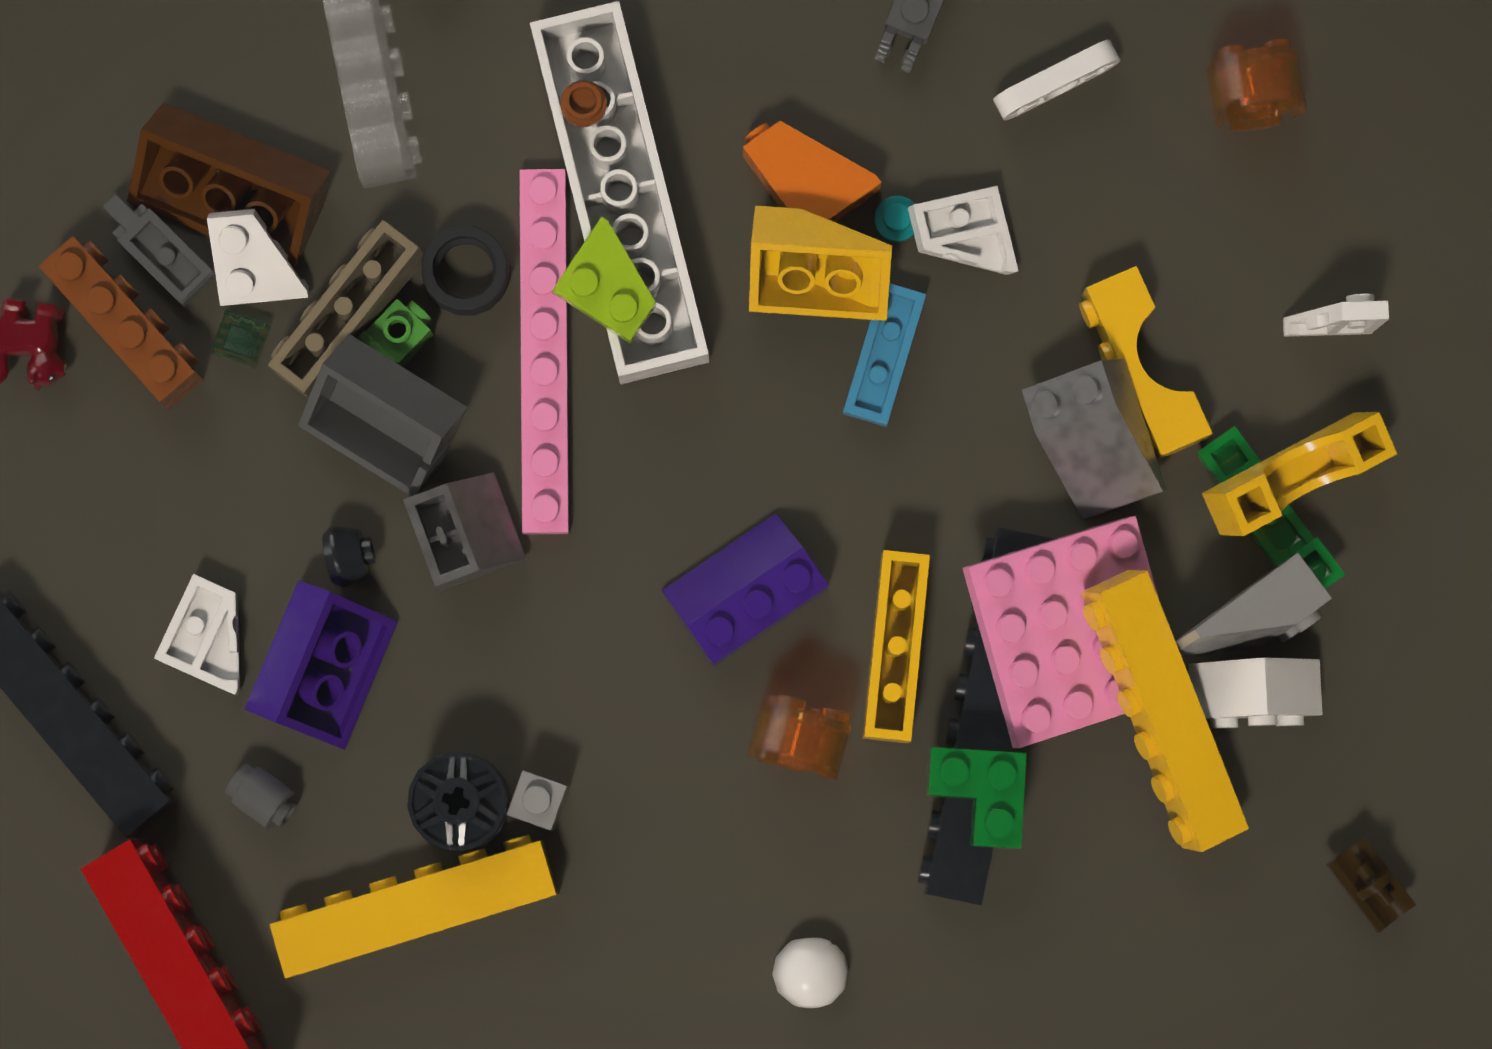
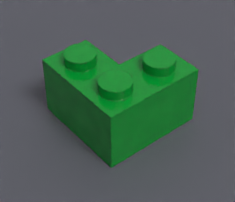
[926,747,1027,849]

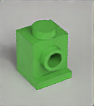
[358,299,434,367]

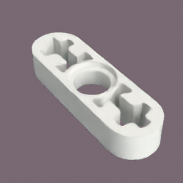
[993,40,1121,120]

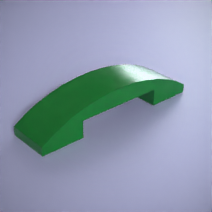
[1197,426,1345,589]

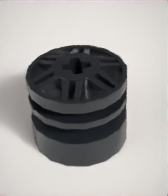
[407,752,511,851]

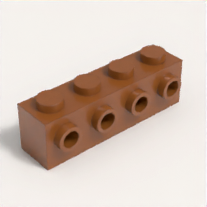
[38,236,204,410]

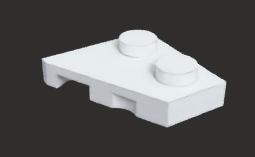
[908,186,1019,275]
[207,209,309,306]
[1283,294,1389,337]

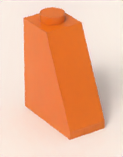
[742,121,882,222]

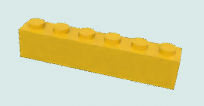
[1081,570,1249,852]
[269,835,559,979]

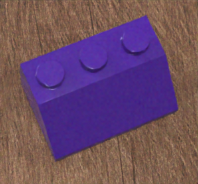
[662,514,829,667]
[244,580,398,750]

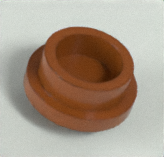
[560,80,607,127]

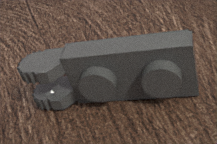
[875,0,944,73]

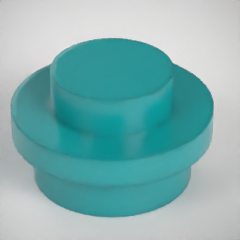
[874,196,914,242]

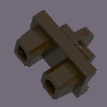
[1326,837,1416,933]

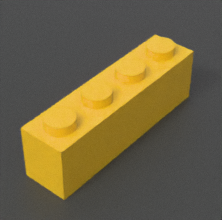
[862,550,930,743]

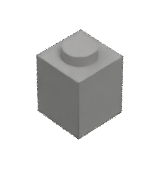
[507,770,570,831]

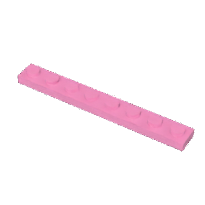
[520,169,569,535]

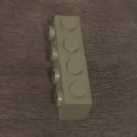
[268,220,424,398]

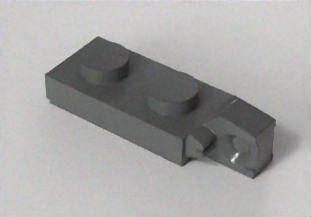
[103,194,216,307]

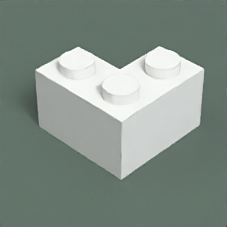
[1189,657,1323,729]

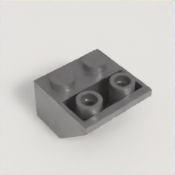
[403,472,526,591]

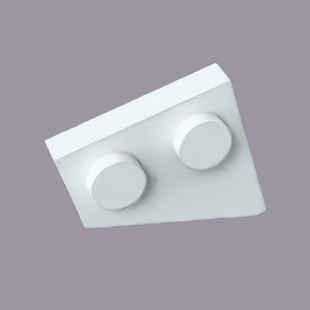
[154,574,241,696]

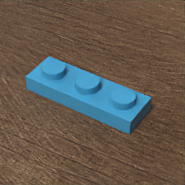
[843,283,926,427]

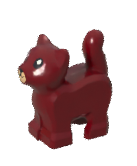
[0,298,67,391]

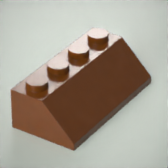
[127,102,332,270]

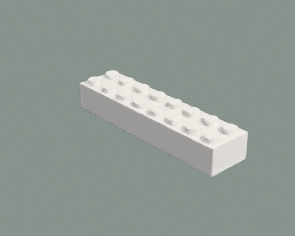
[530,1,709,385]

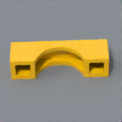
[1079,266,1213,461]
[1202,412,1397,536]

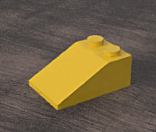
[749,206,892,321]

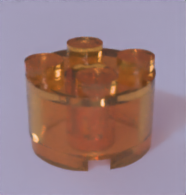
[1206,39,1307,131]
[747,695,851,781]

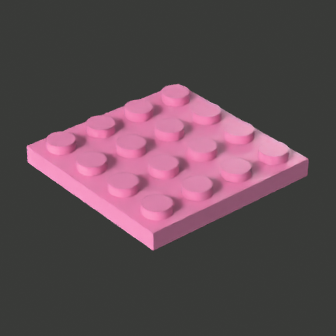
[962,516,1159,748]

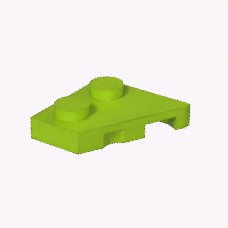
[552,217,656,344]

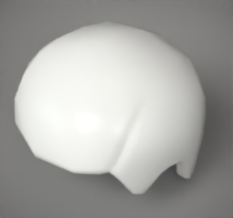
[772,938,849,1008]

